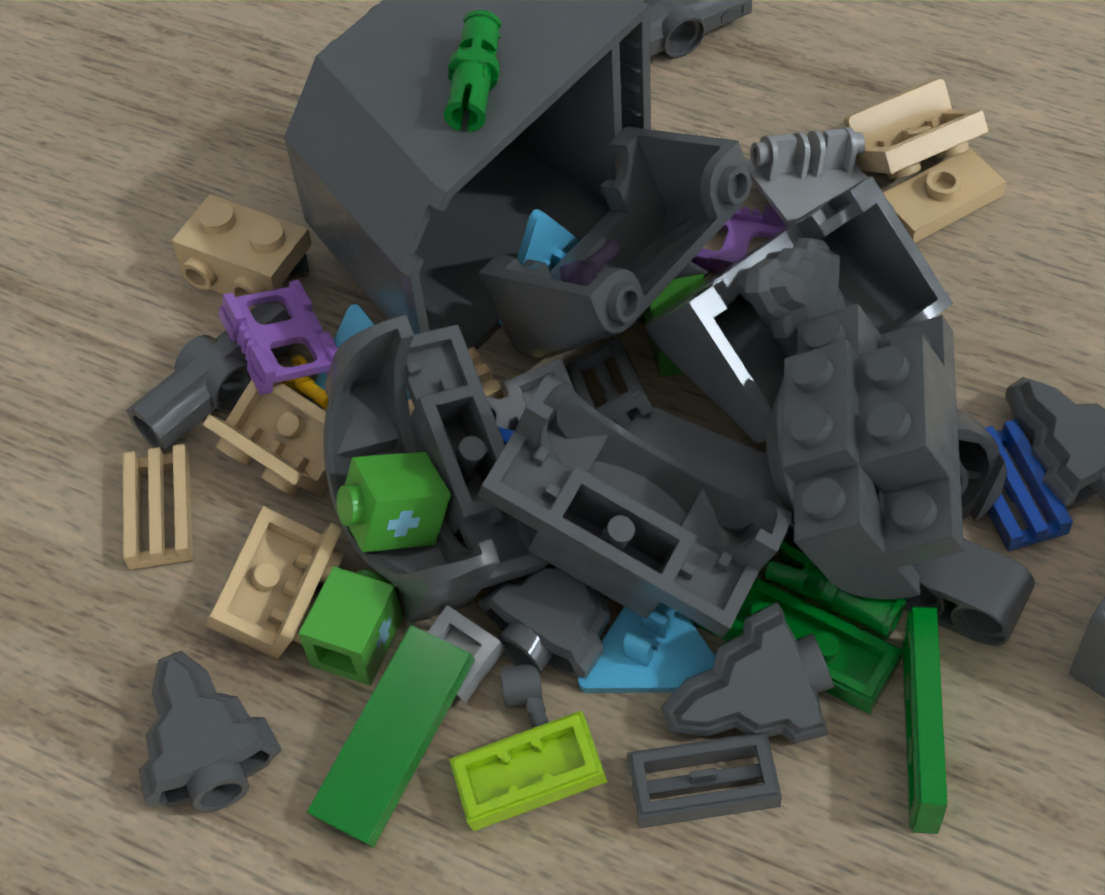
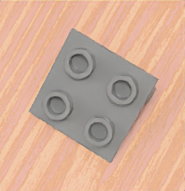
[745,127,894,225]

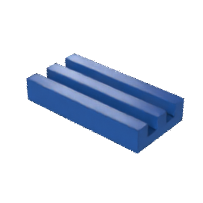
[985,419,1073,551]

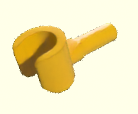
[281,355,328,410]

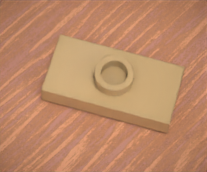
[883,147,1007,243]

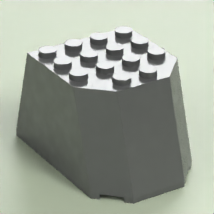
[284,0,651,350]

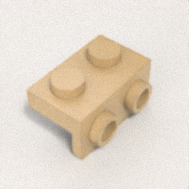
[843,79,989,179]
[171,194,312,309]
[202,379,328,497]
[204,506,344,660]

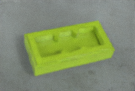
[449,710,608,831]

